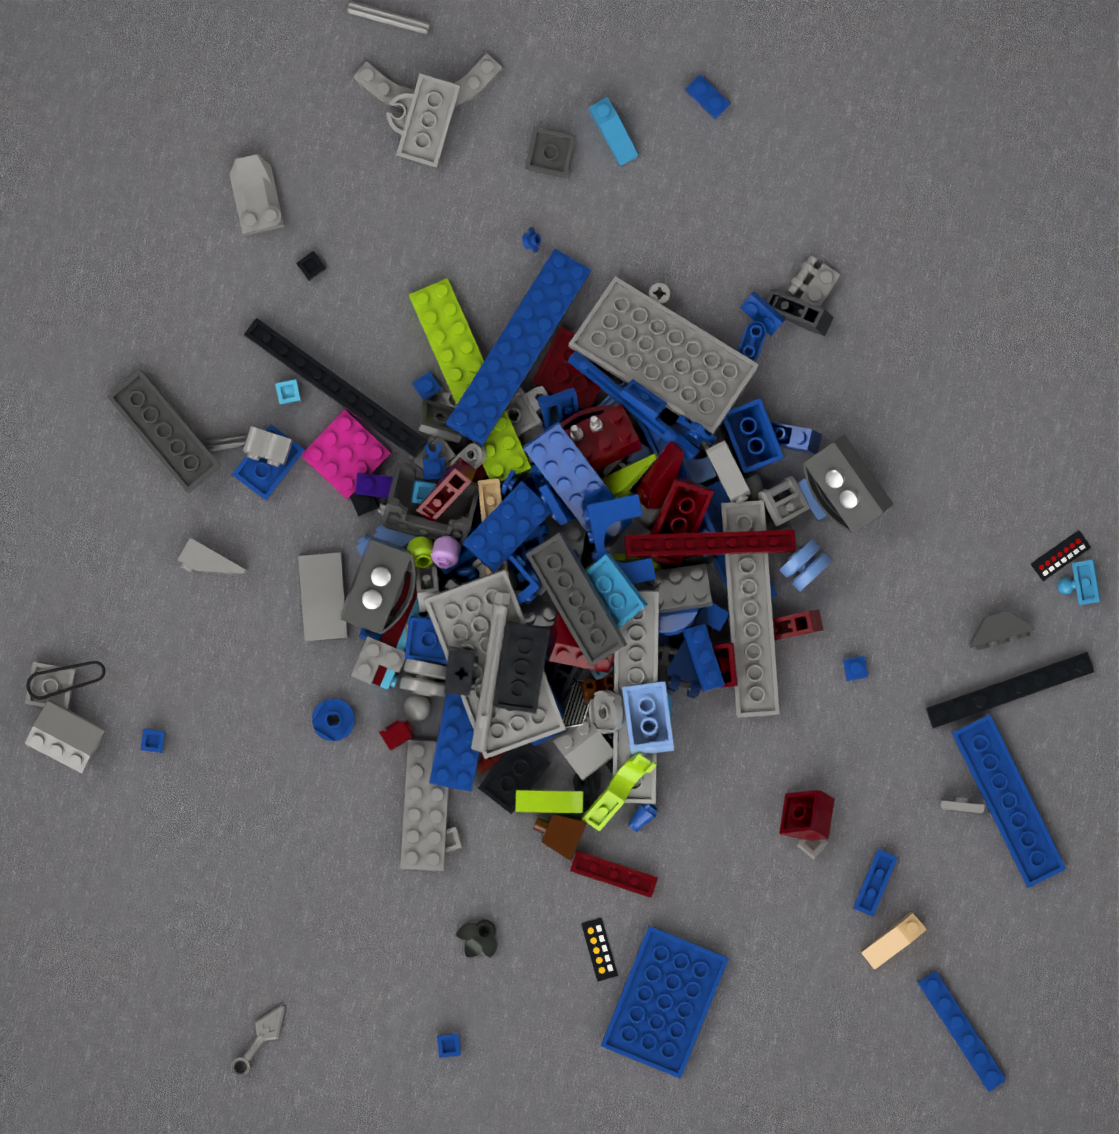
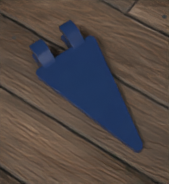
[666,608,707,699]

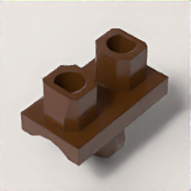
[580,675,614,705]

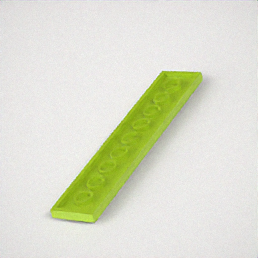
[409,278,531,483]

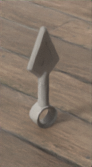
[231,1005,285,1077]

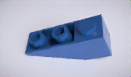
[770,422,822,455]

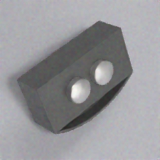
[803,434,894,533]
[340,535,416,634]

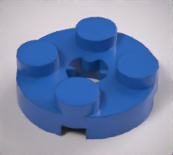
[312,699,355,741]

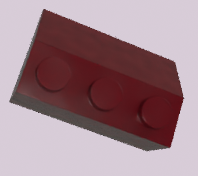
[546,611,615,673]

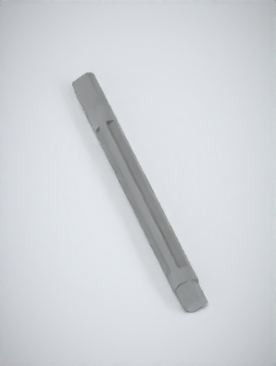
[471,591,511,752]

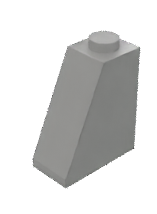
[705,441,751,504]

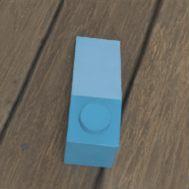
[588,97,639,167]

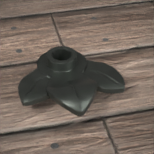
[456,920,497,958]

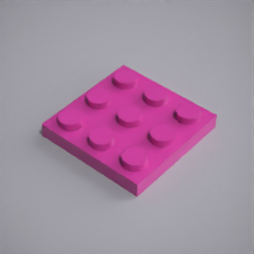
[301,409,391,500]

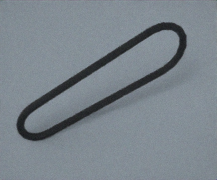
[26,661,105,700]

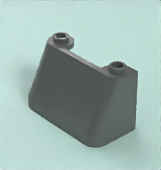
[382,462,479,546]

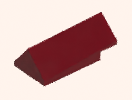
[650,478,714,567]

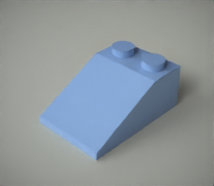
[622,682,674,756]

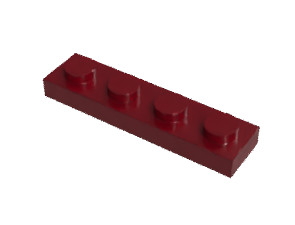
[570,850,658,898]

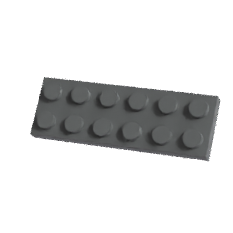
[107,369,221,494]
[526,532,628,667]

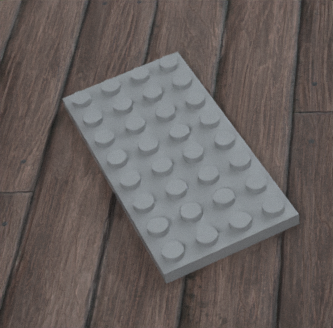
[568,276,759,435]
[424,569,566,759]

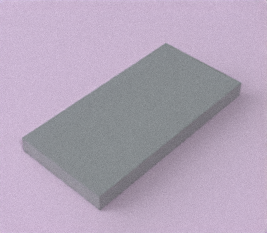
[298,552,348,641]

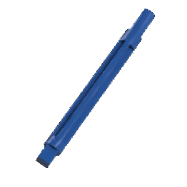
[568,351,699,462]

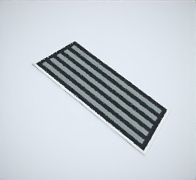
[563,680,589,728]

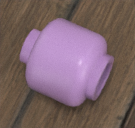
[431,536,461,569]

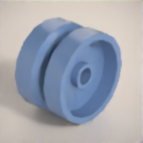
[779,539,833,592]

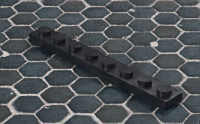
[925,652,1094,729]

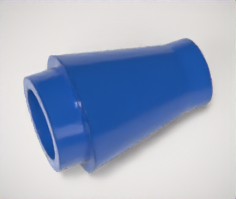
[628,803,658,832]

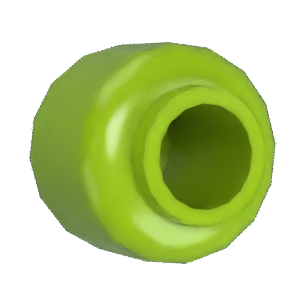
[407,536,434,568]

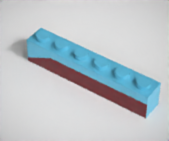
[372,571,440,690]

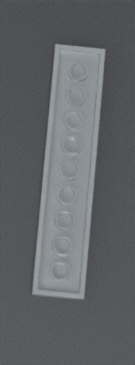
[721,500,780,718]
[613,590,659,804]

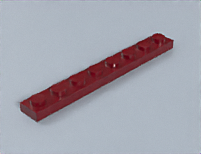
[624,530,796,558]

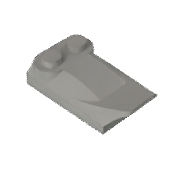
[229,154,285,236]

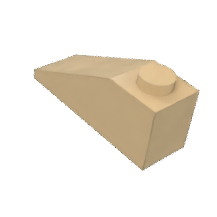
[861,912,927,969]

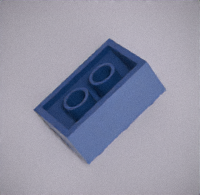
[722,398,784,476]

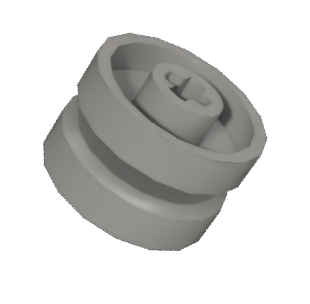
[400,659,447,698]

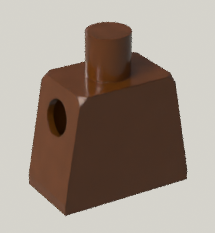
[533,814,587,861]

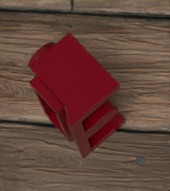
[379,720,414,750]

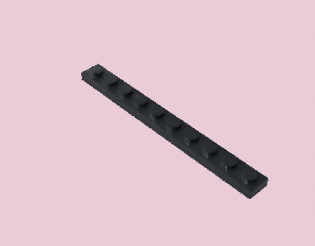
[244,318,428,458]

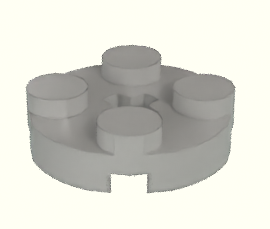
[589,690,624,734]

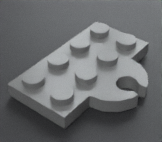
[387,73,461,168]

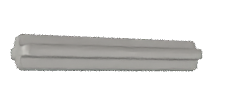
[347,1,430,34]

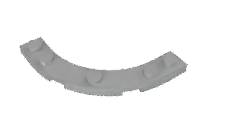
[353,53,502,109]

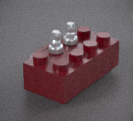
[560,404,642,471]

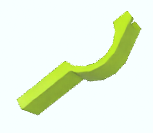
[582,751,657,831]

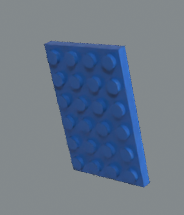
[600,926,729,1079]

